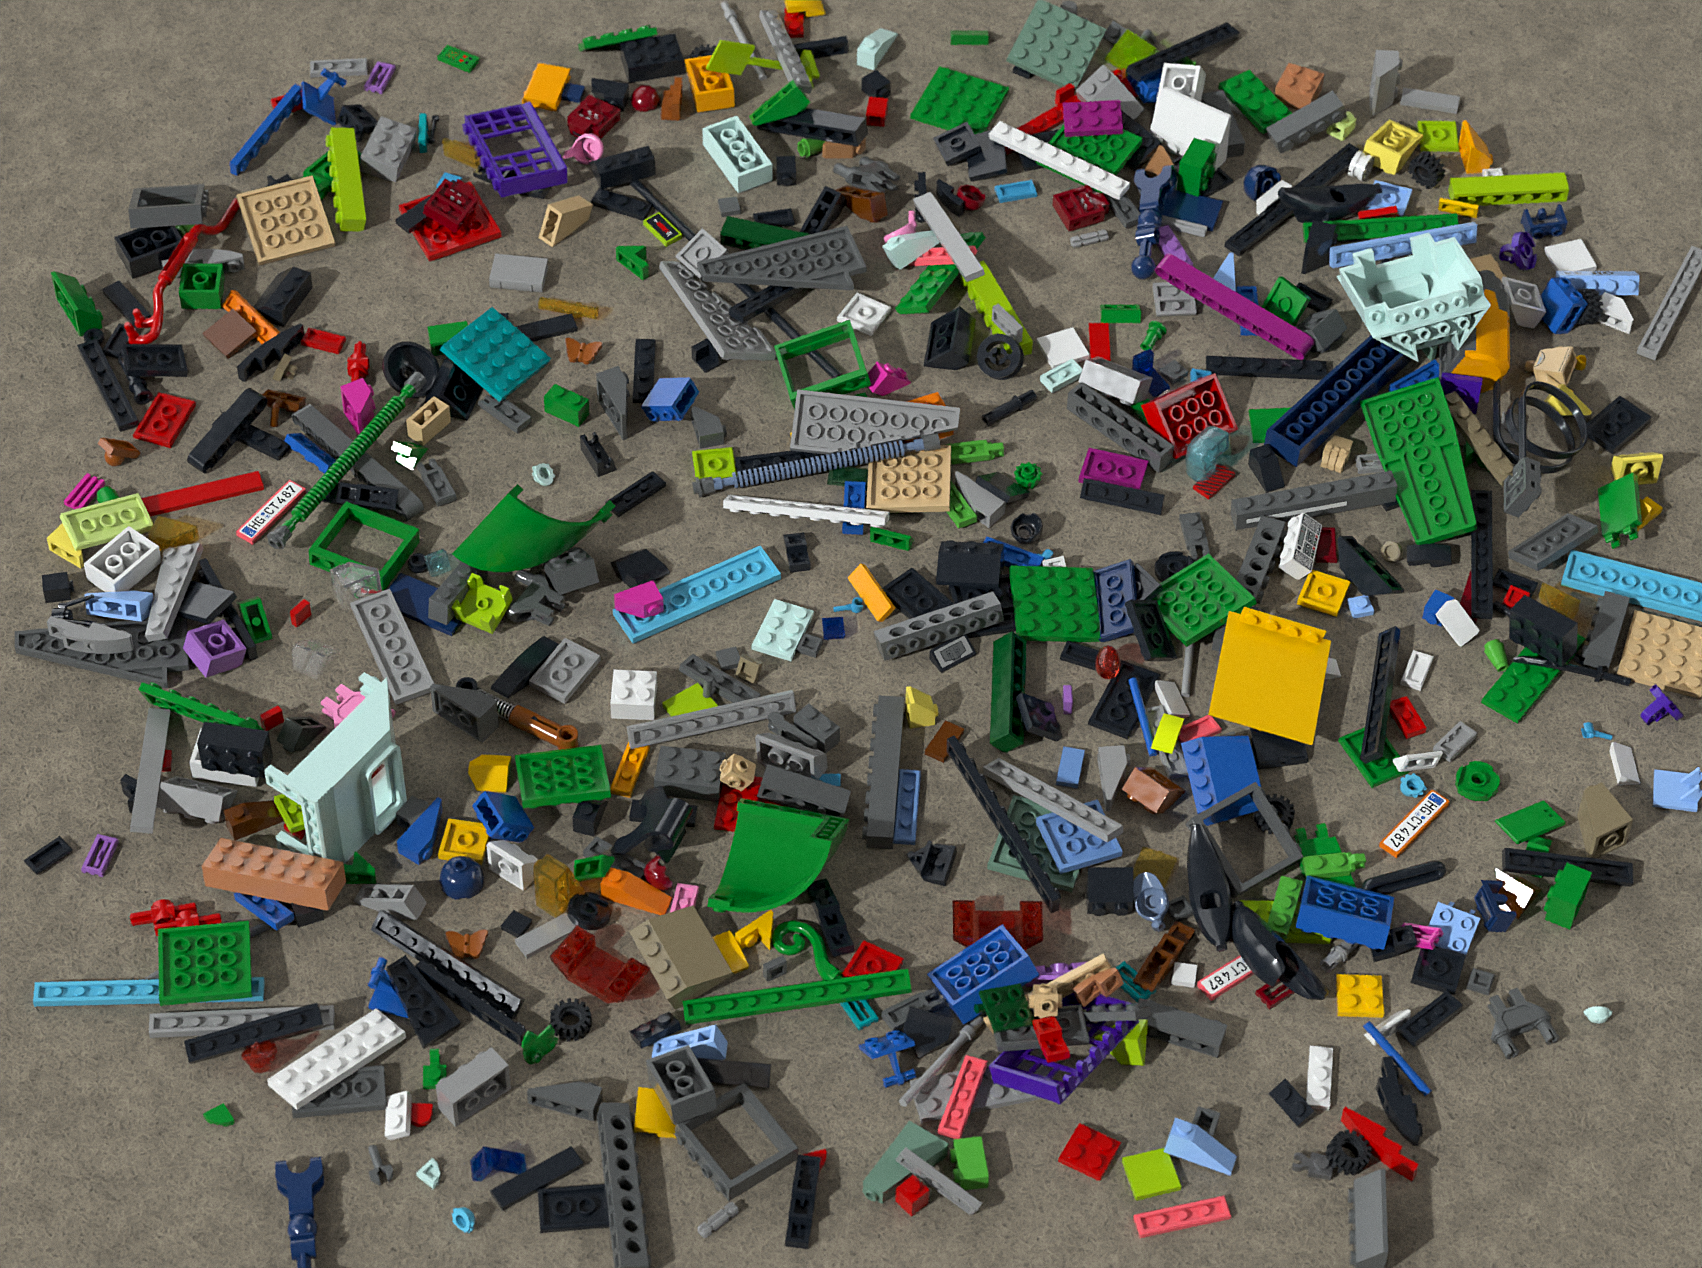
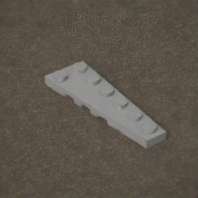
[145,543,204,642]

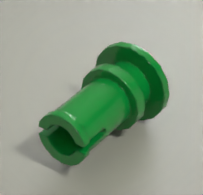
[1140,321,1167,352]

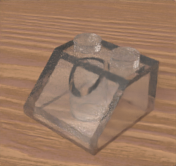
[330,562,382,612]

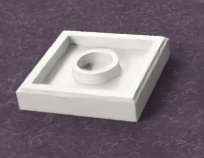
[1544,239,1597,271]
[837,293,891,336]
[1036,327,1090,369]

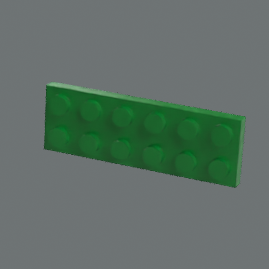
[895,232,986,314]
[1481,634,1586,724]
[138,682,264,730]

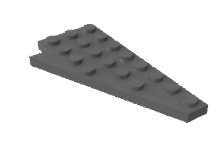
[697,226,867,290]
[15,616,189,688]

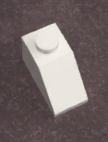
[1598,292,1633,334]

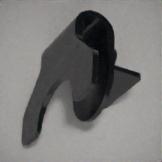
[611,786,693,863]

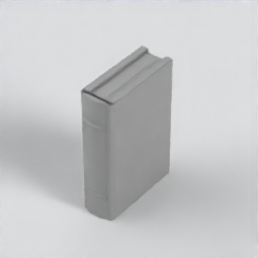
[489,254,548,293]

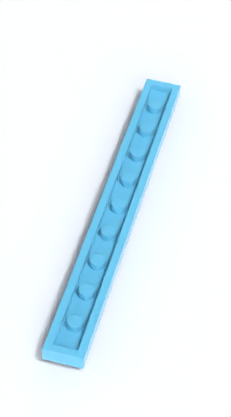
[33,977,265,1007]

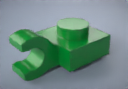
[423,1048,447,1089]

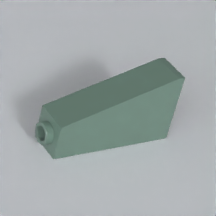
[863,1121,949,1204]

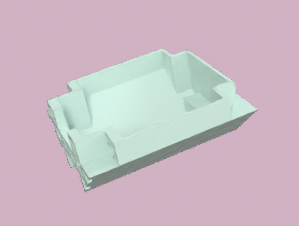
[1337,233,1491,362]

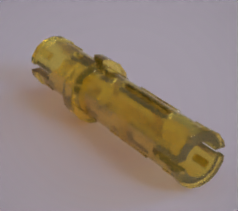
[538,297,599,320]

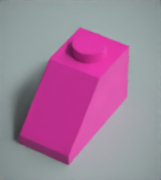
[614,581,664,618]

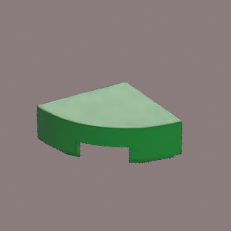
[203,1103,235,1126]

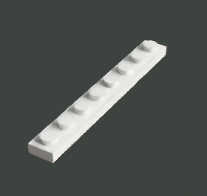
[989,121,1130,200]
[723,495,890,527]

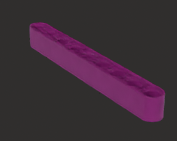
[1155,254,1315,360]

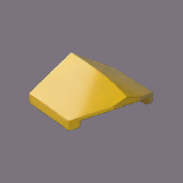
[468,754,512,793]

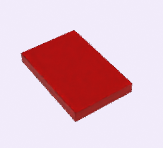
[133,392,196,448]

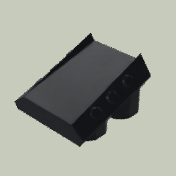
[610,549,670,588]

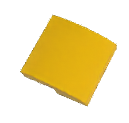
[784,0,825,17]
[1438,197,1479,218]
[712,930,749,974]
[634,1087,676,1138]

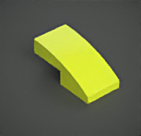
[1151,713,1184,754]

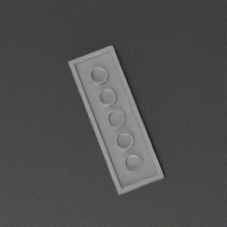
[350,589,434,705]
[910,1054,1049,1123]

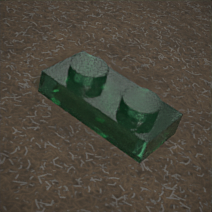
[827,466,868,489]

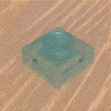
[424,549,451,577]

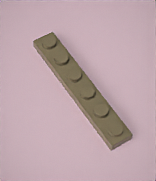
[1445,391,1514,486]

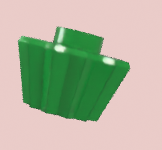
[1013,462,1043,490]

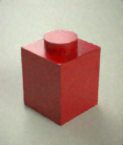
[866,97,888,127]
[896,1174,930,1217]

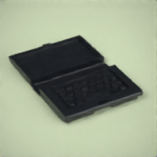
[1250,727,1308,770]

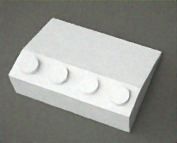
[1150,87,1231,171]

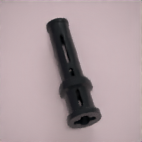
[118,356,153,405]

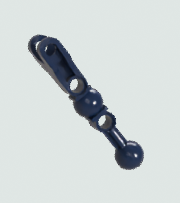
[1131,165,1177,280]
[275,1156,324,1268]

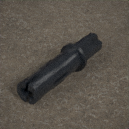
[982,390,1037,427]

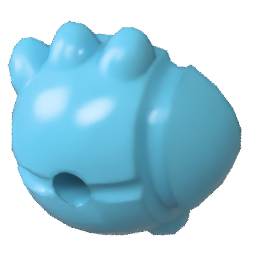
[1400,773,1427,798]
[452,1207,475,1234]

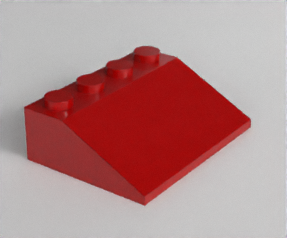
[1141,373,1238,459]

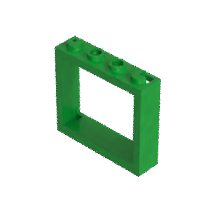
[774,320,871,410]
[308,502,420,592]

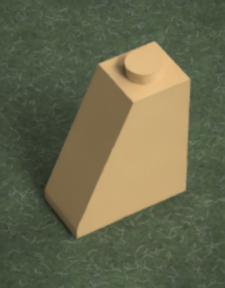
[539,195,593,247]

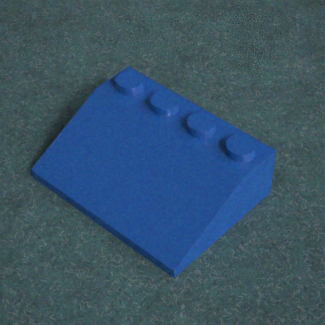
[1181,736,1262,826]
[1296,876,1394,950]
[927,925,1039,1025]

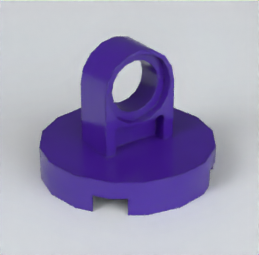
[1499,231,1537,271]
[1640,684,1684,726]

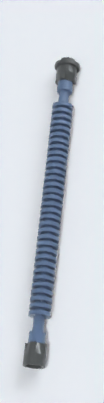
[692,433,941,498]

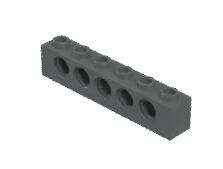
[1067,382,1174,473]
[873,592,1004,661]

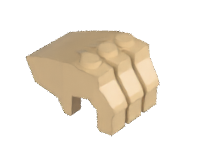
[1321,435,1353,473]

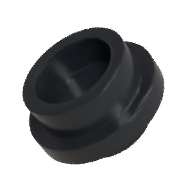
[408,553,429,573]

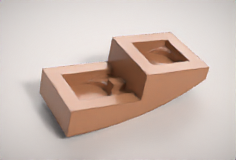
[1072,967,1124,1007]

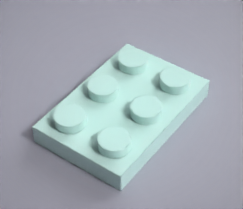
[751,599,814,661]

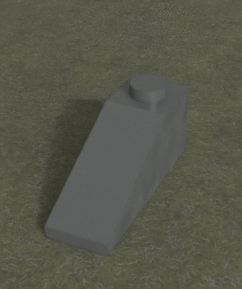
[527,1082,603,1121]

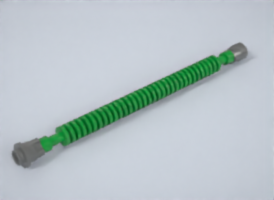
[267,372,427,549]

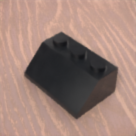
[589,146,656,190]
[254,266,313,327]
[923,306,976,370]
[424,357,483,421]
[936,540,1004,588]

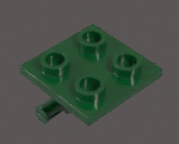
[974,983,1035,1033]

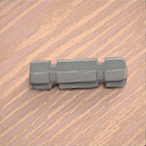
[1070,230,1108,248]
[698,1202,738,1238]

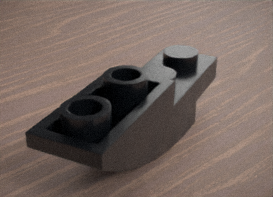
[1376,1056,1423,1146]

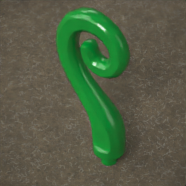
[771,920,843,981]

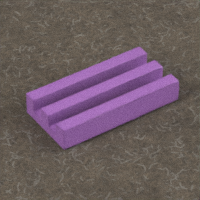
[364,61,396,94]
[81,834,119,877]

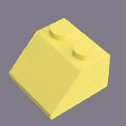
[1611,452,1663,485]

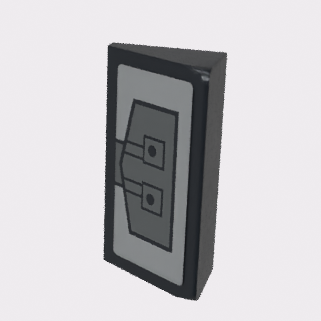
[929,634,976,673]

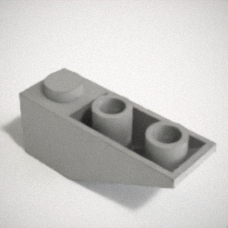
[955,471,1005,528]

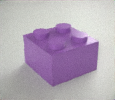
[183,619,247,678]

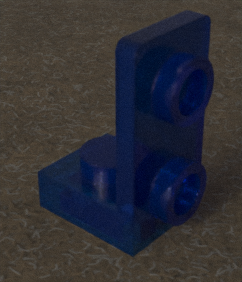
[1132,349,1170,398]
[470,1146,527,1181]

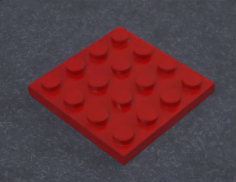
[399,181,502,262]

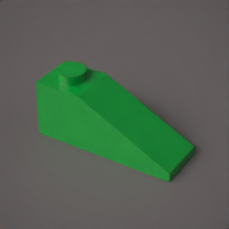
[749,80,810,126]

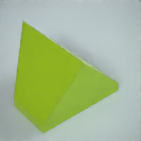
[1094,1019,1148,1066]

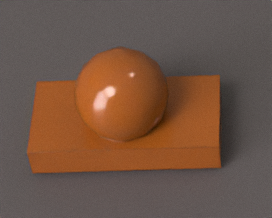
[98,438,140,466]

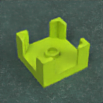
[452,573,513,634]

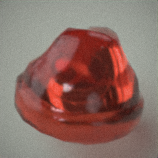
[241,1041,277,1074]

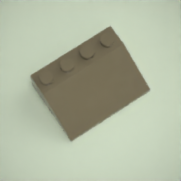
[629,905,734,1010]

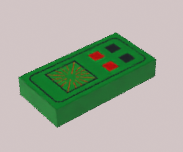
[437,45,480,73]

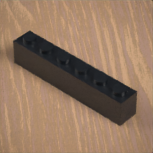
[757,101,868,147]

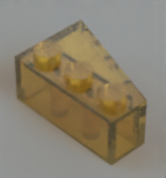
[533,854,585,918]

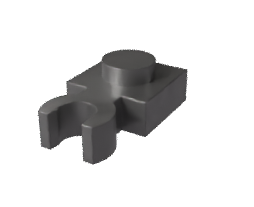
[1292,1152,1333,1181]

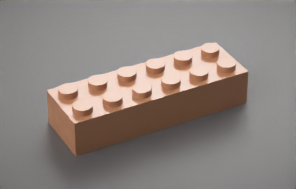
[202,838,346,911]

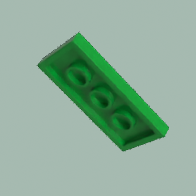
[578,25,658,52]
[1218,70,1292,134]

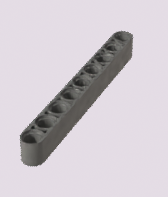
[292,404,424,521]

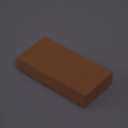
[925,720,964,763]

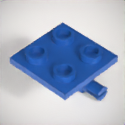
[301,68,347,125]
[368,957,408,1018]
[858,1030,916,1088]

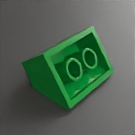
[51,271,103,337]

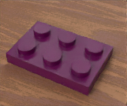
[1063,100,1123,137]
[1078,447,1148,490]

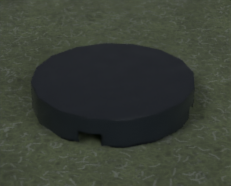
[1154,551,1194,582]
[566,892,612,930]

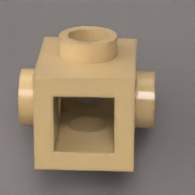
[720,754,756,791]
[1029,984,1062,1018]

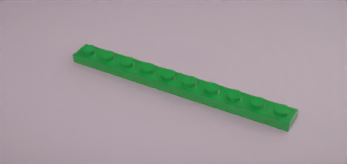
[683,969,912,1025]

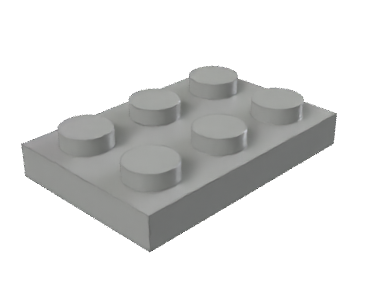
[529,638,601,704]

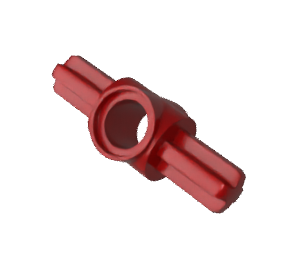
[347,341,369,382]
[130,899,197,926]
[154,910,222,937]

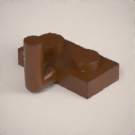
[262,389,306,427]

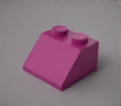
[340,378,376,435]

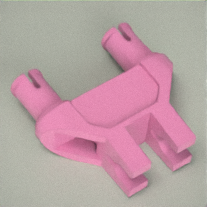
[321,684,395,729]

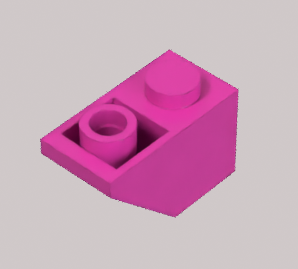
[868,362,911,396]

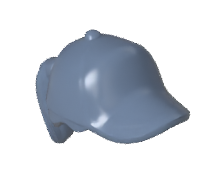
[1133,872,1169,932]

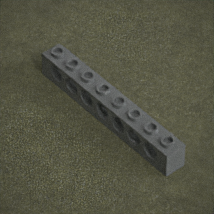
[1212,515,1287,652]
[597,1102,651,1268]

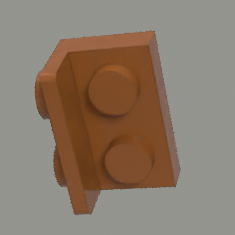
[661,77,683,121]

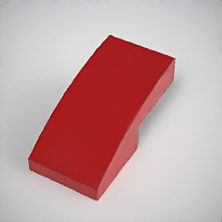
[1032,1016,1070,1063]

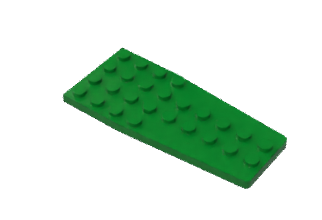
[1360,377,1477,545]

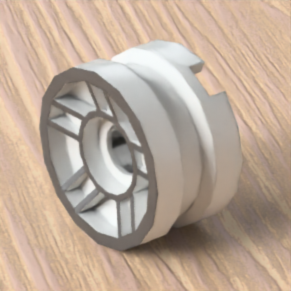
[1348,151,1374,181]

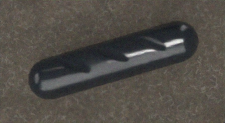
[1361,860,1446,895]

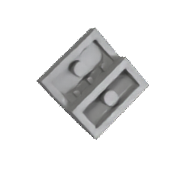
[1152,282,1196,317]

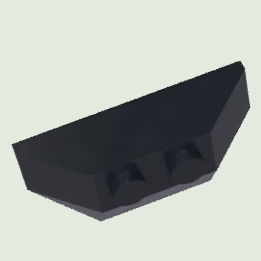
[1338,536,1404,596]

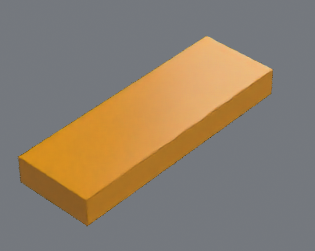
[848,563,895,622]
[610,741,650,798]

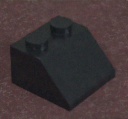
[1301,220,1338,274]
[1086,867,1133,916]

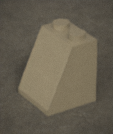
[1577,782,1633,859]

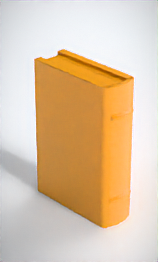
[522,63,571,112]

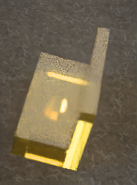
[443,138,481,169]

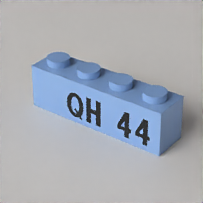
[1556,271,1639,295]

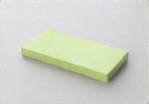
[60,493,155,551]

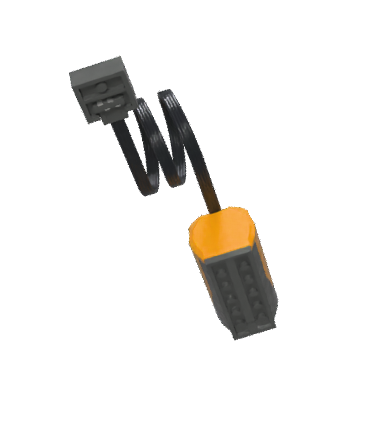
[1439,270,1588,518]

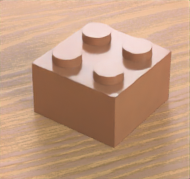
[1275,63,1324,110]

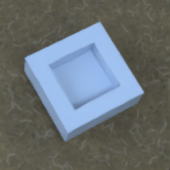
[1347,595,1374,619]

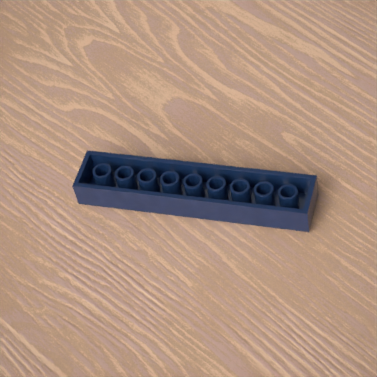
[1264,335,1413,467]

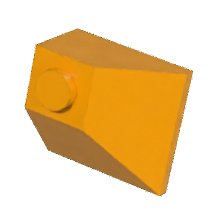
[1459,120,1493,174]

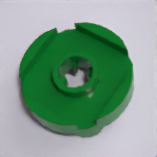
[1455,761,1500,801]

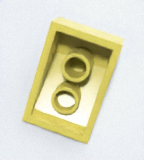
[1363,119,1423,175]

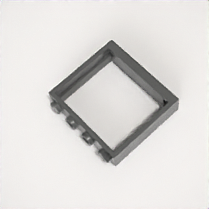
[128,184,209,229]
[1186,782,1303,899]
[674,1083,798,1201]

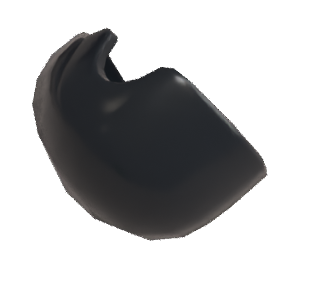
[1010,513,1043,544]

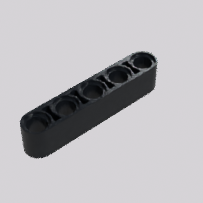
[187,388,268,474]

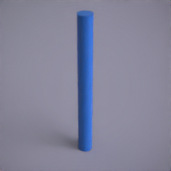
[1128,678,1158,756]
[1363,1021,1432,1096]

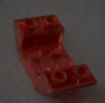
[952,900,1043,951]
[550,925,650,1003]

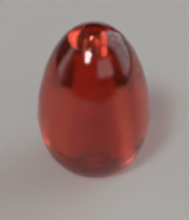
[1095,645,1121,679]

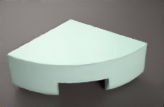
[416,1158,440,1190]

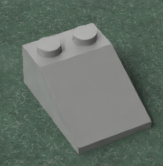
[1076,65,1144,120]

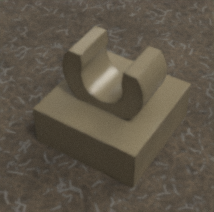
[272,354,298,381]
[735,654,763,684]

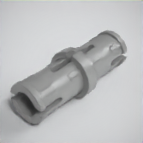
[1320,940,1358,973]

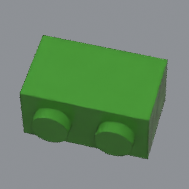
[949,1136,989,1190]

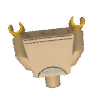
[1525,346,1587,393]

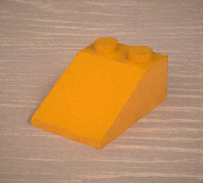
[685,55,734,112]

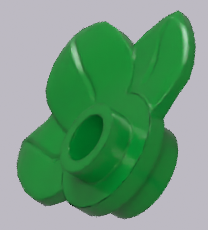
[521,1024,558,1065]

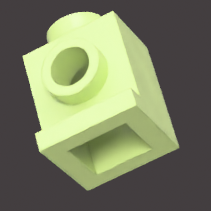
[1327,112,1356,141]

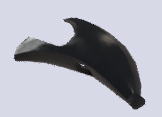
[1278,183,1382,223]
[1187,824,1233,952]
[1231,901,1330,1000]

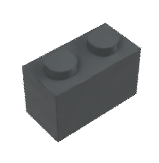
[794,703,840,754]

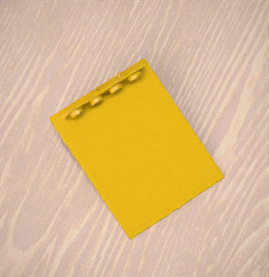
[1208,607,1331,745]

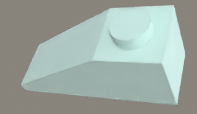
[857,28,898,70]
[882,230,940,270]

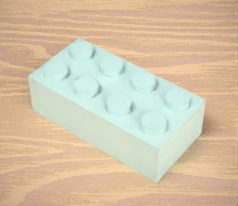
[703,116,772,193]

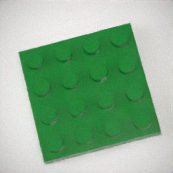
[910,66,1009,134]
[1036,124,1142,193]
[1152,553,1257,647]
[1009,566,1102,642]
[515,745,611,808]
[158,921,252,1006]

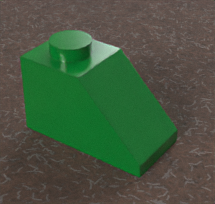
[237,596,273,644]

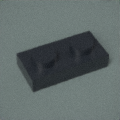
[630,1012,681,1049]
[1268,1078,1317,1128]

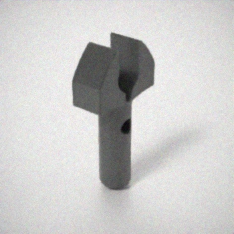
[368,1145,394,1186]

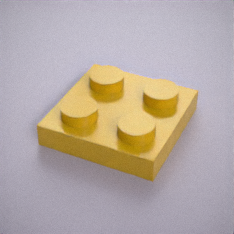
[1297,570,1351,617]
[438,818,490,865]
[1336,974,1384,1018]

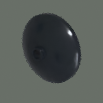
[382,341,440,398]

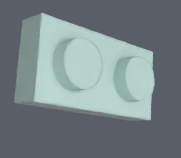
[1040,359,1082,393]

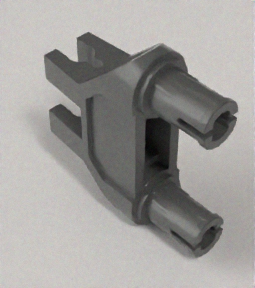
[833,156,900,193]
[505,570,565,626]
[1487,988,1560,1059]

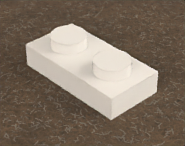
[385,1091,412,1140]

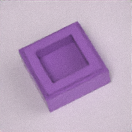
[1062,685,1073,714]

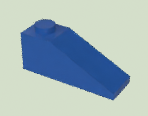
[397,797,443,865]

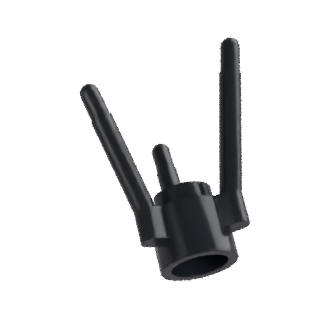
[51,594,96,627]

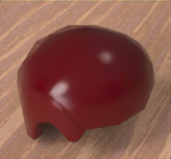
[631,85,660,112]
[956,185,986,211]
[644,855,673,891]

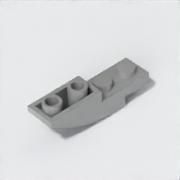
[162,249,245,278]
[47,616,134,654]

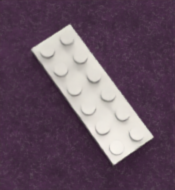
[267,1009,406,1110]

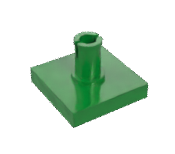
[1262,276,1311,327]

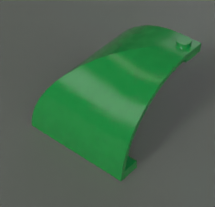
[452,484,615,572]
[707,798,849,913]

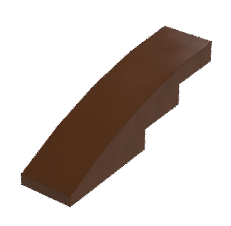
[1133,920,1195,992]

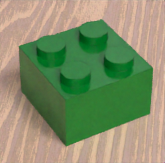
[1177,138,1217,197]
[178,263,225,309]
[1543,863,1592,930]

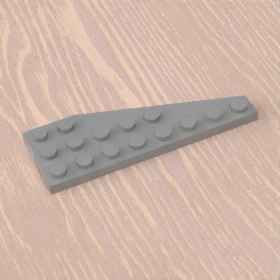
[659,261,776,361]
[790,389,960,455]

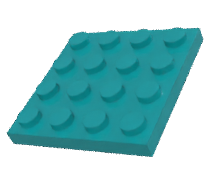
[440,307,551,402]

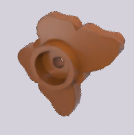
[565,338,602,365]
[445,929,488,959]

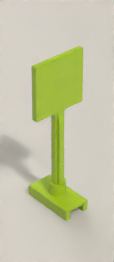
[706,40,820,89]

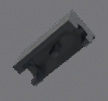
[580,432,617,477]

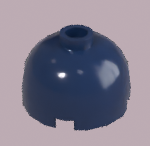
[1243,165,1281,202]
[439,856,484,900]

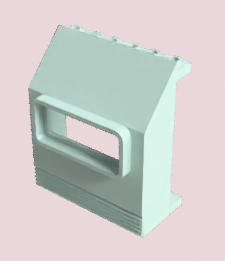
[264,672,407,864]

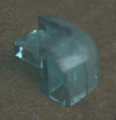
[1186,426,1229,483]

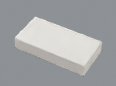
[1400,650,1434,691]

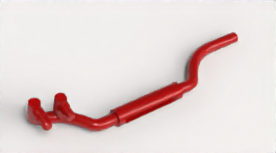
[124,198,240,344]

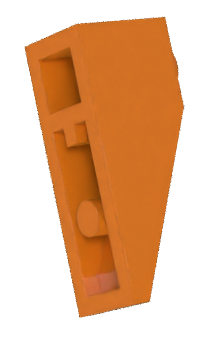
[601,867,672,915]

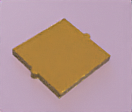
[1133,847,1177,888]

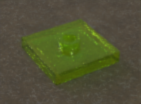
[1105,29,1157,75]

